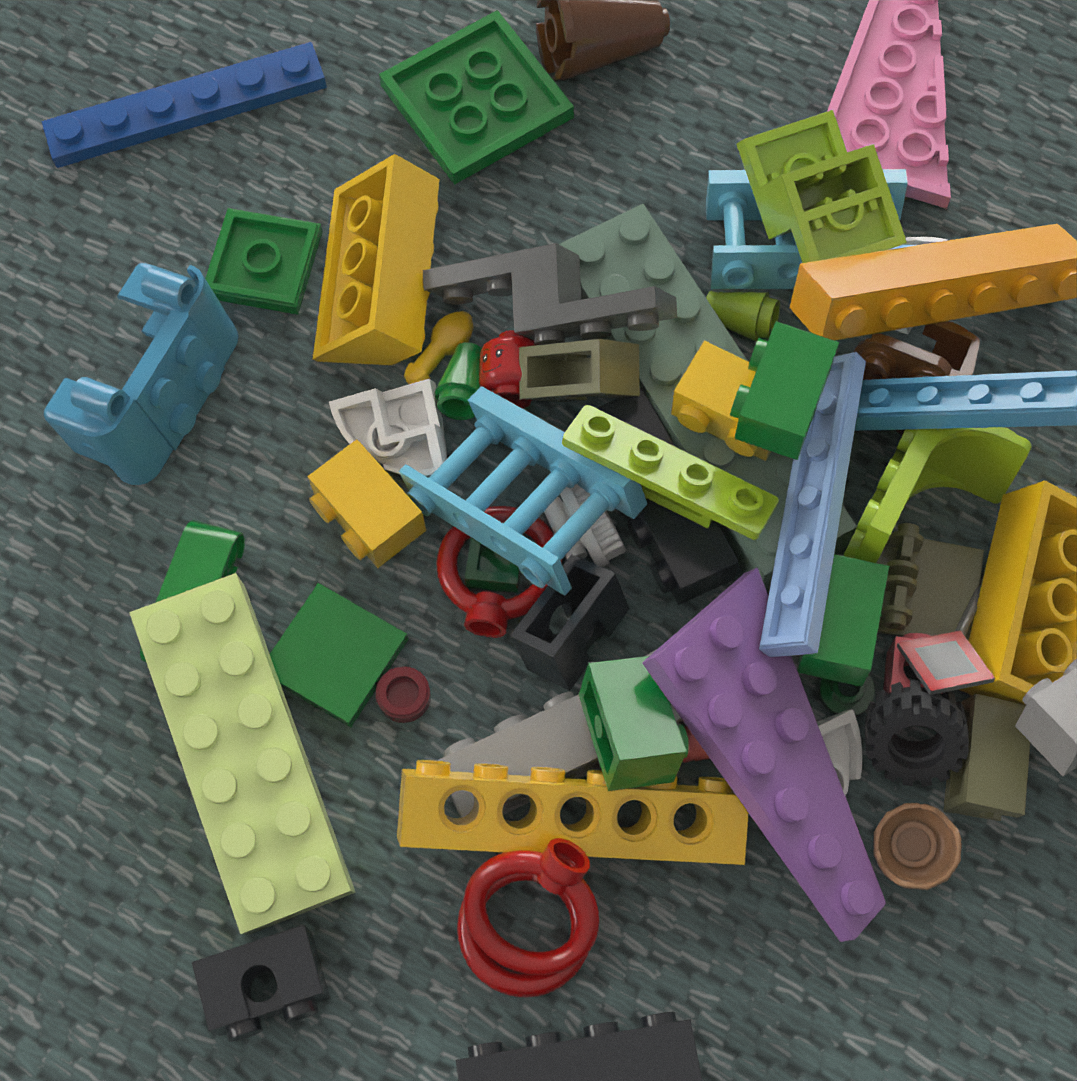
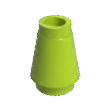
[706,291,780,341]

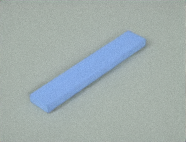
[759,352,866,657]

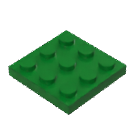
[379,10,574,185]

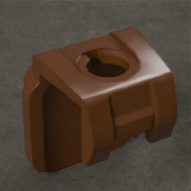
[853,321,980,436]

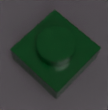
[464,537,521,593]

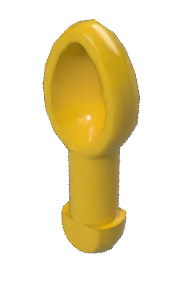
[404,311,473,384]

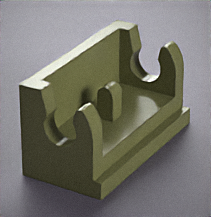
[943,694,1030,821]

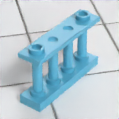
[706,169,916,289]
[399,386,647,596]

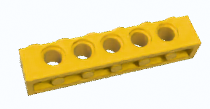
[397,760,749,865]

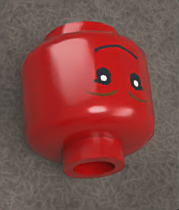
[479,330,535,409]

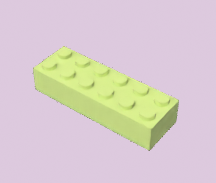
[129,573,356,934]

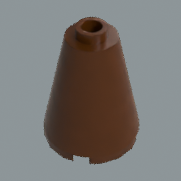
[536,0,670,82]

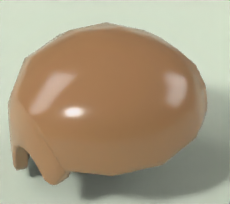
[873,803,962,890]

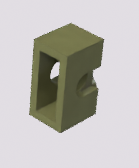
[519,339,640,402]

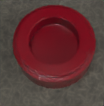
[376,667,431,723]

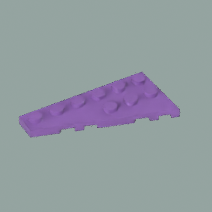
[642,568,886,942]

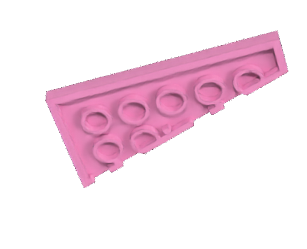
[827,0,951,209]

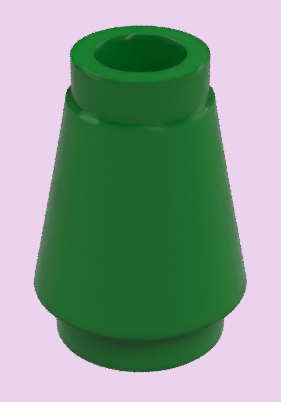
[434,342,482,420]

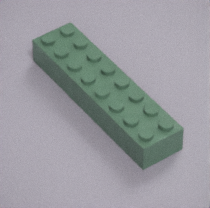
[559,204,857,592]

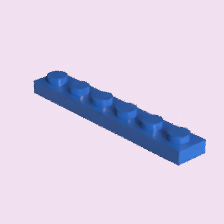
[42,42,327,168]

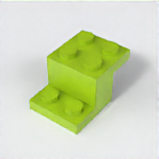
[736,110,907,263]

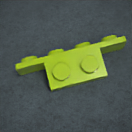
[562,405,779,540]

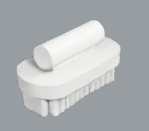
[544,484,626,567]

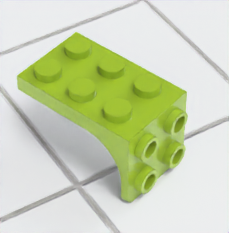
[844,427,1032,563]

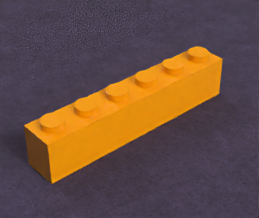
[789,224,1077,341]

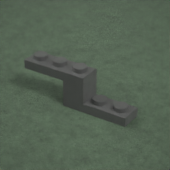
[423,243,677,346]

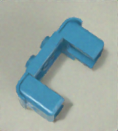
[43,263,238,485]

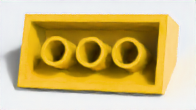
[313,154,440,365]
[959,480,1077,705]

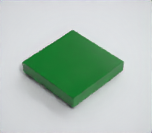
[205,208,323,315]
[270,583,409,728]

